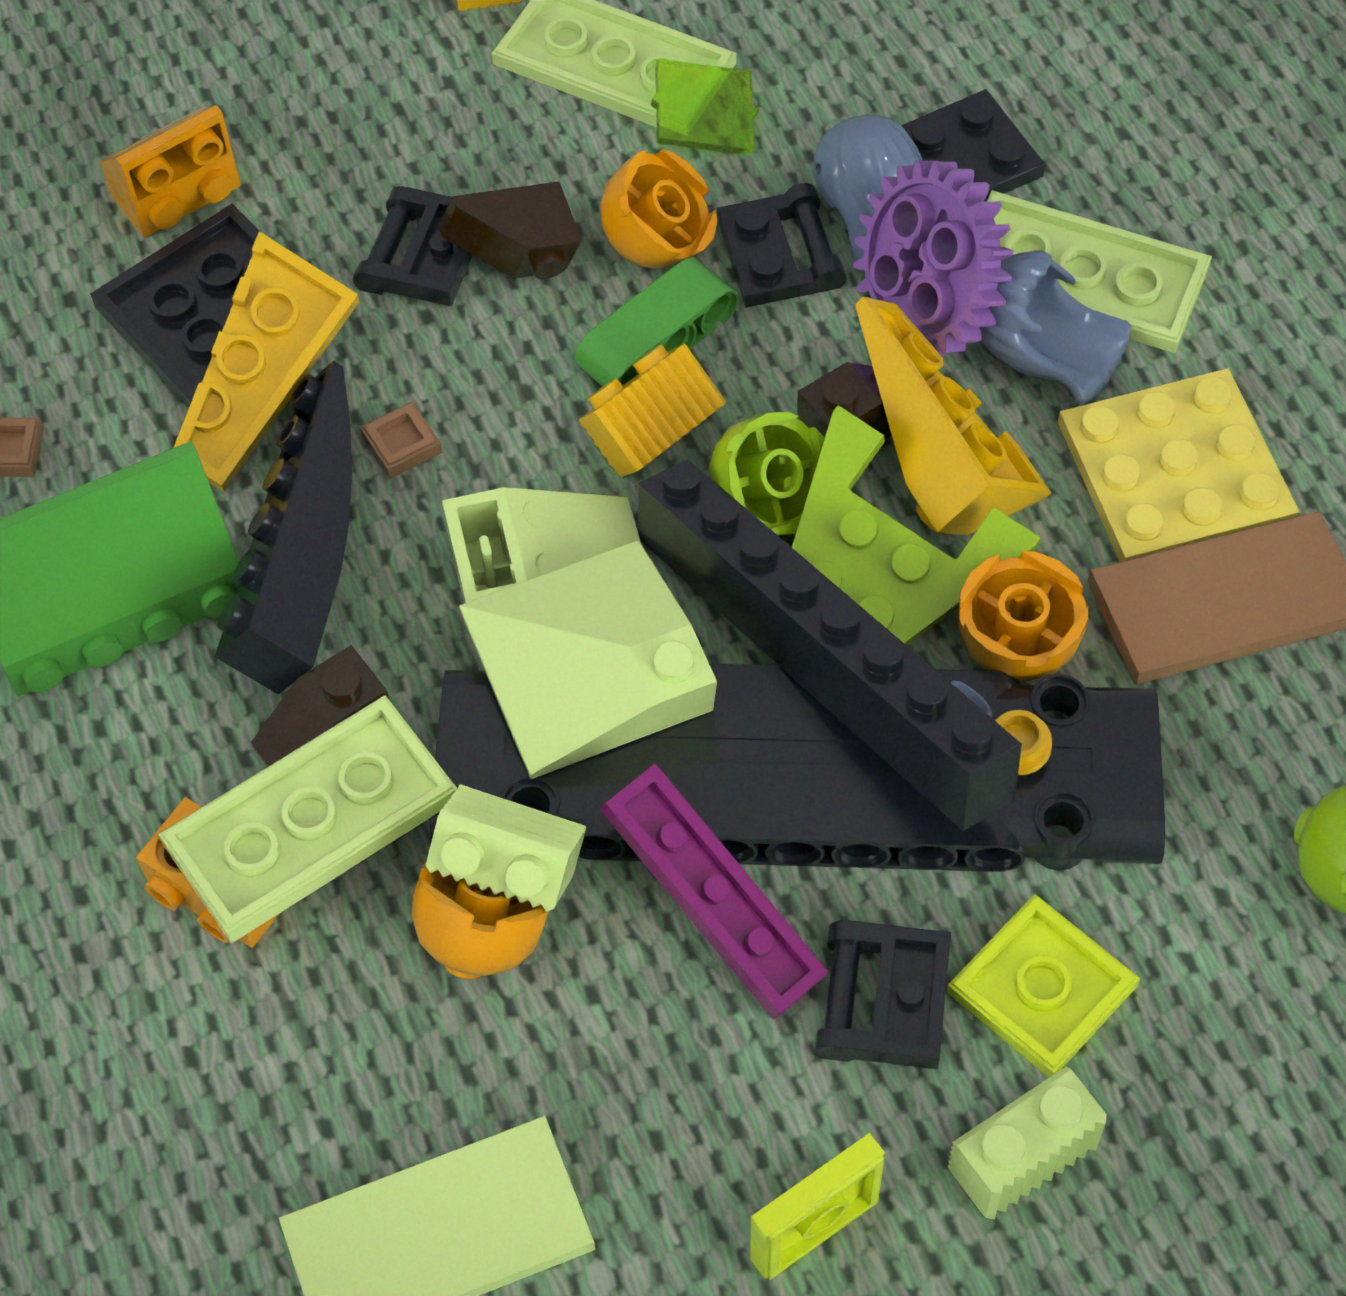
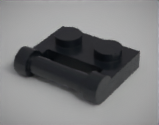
[717,183,847,308]
[353,186,473,306]
[814,920,951,1070]

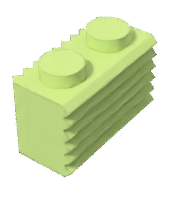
[426,784,586,912]
[947,1066,1107,1219]

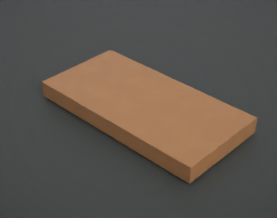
[1087,511,1346,685]

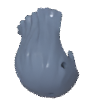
[813,114,923,262]
[979,250,1131,406]

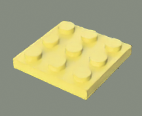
[1058,368,1299,562]

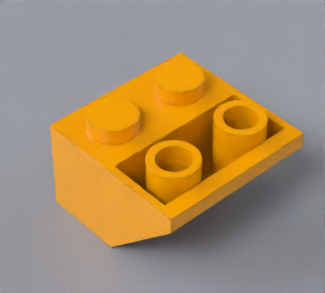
[99,105,241,238]

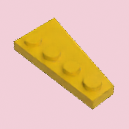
[173,231,359,492]

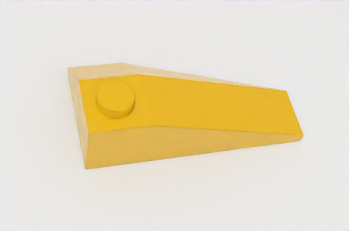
[855,296,1051,536]

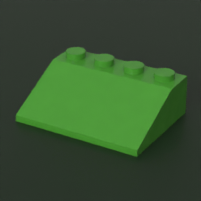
[0,441,239,697]

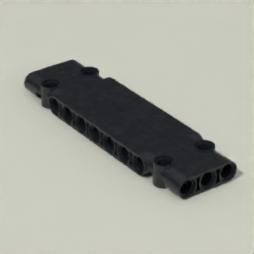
[430,663,1165,872]

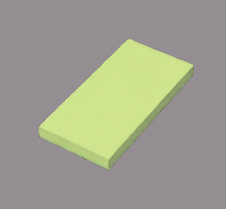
[492,0,736,139]
[987,190,1212,353]
[158,695,457,944]
[279,1116,596,1296]

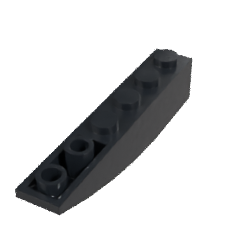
[215,360,352,695]

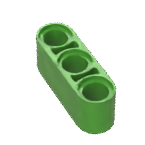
[575,257,739,387]

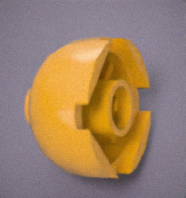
[599,149,718,270]
[959,551,1088,682]
[411,862,549,979]

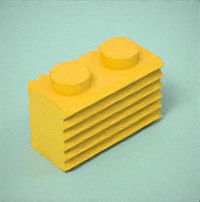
[579,343,726,478]

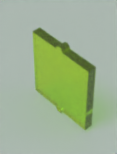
[651,59,758,154]

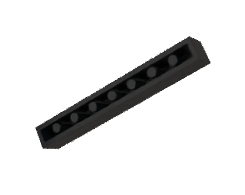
[638,459,1022,831]

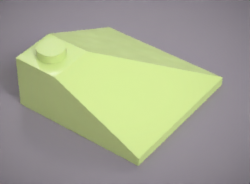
[459,540,717,779]

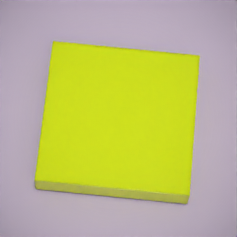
[946,894,1140,1077]
[750,1133,885,1280]

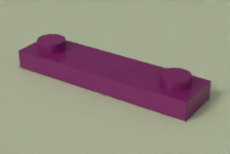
[599,763,829,1019]

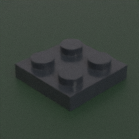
[901,89,1045,202]

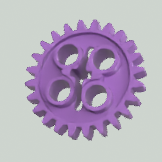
[853,161,1013,356]

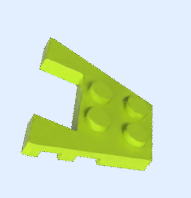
[792,405,1041,646]

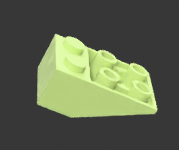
[442,487,641,603]

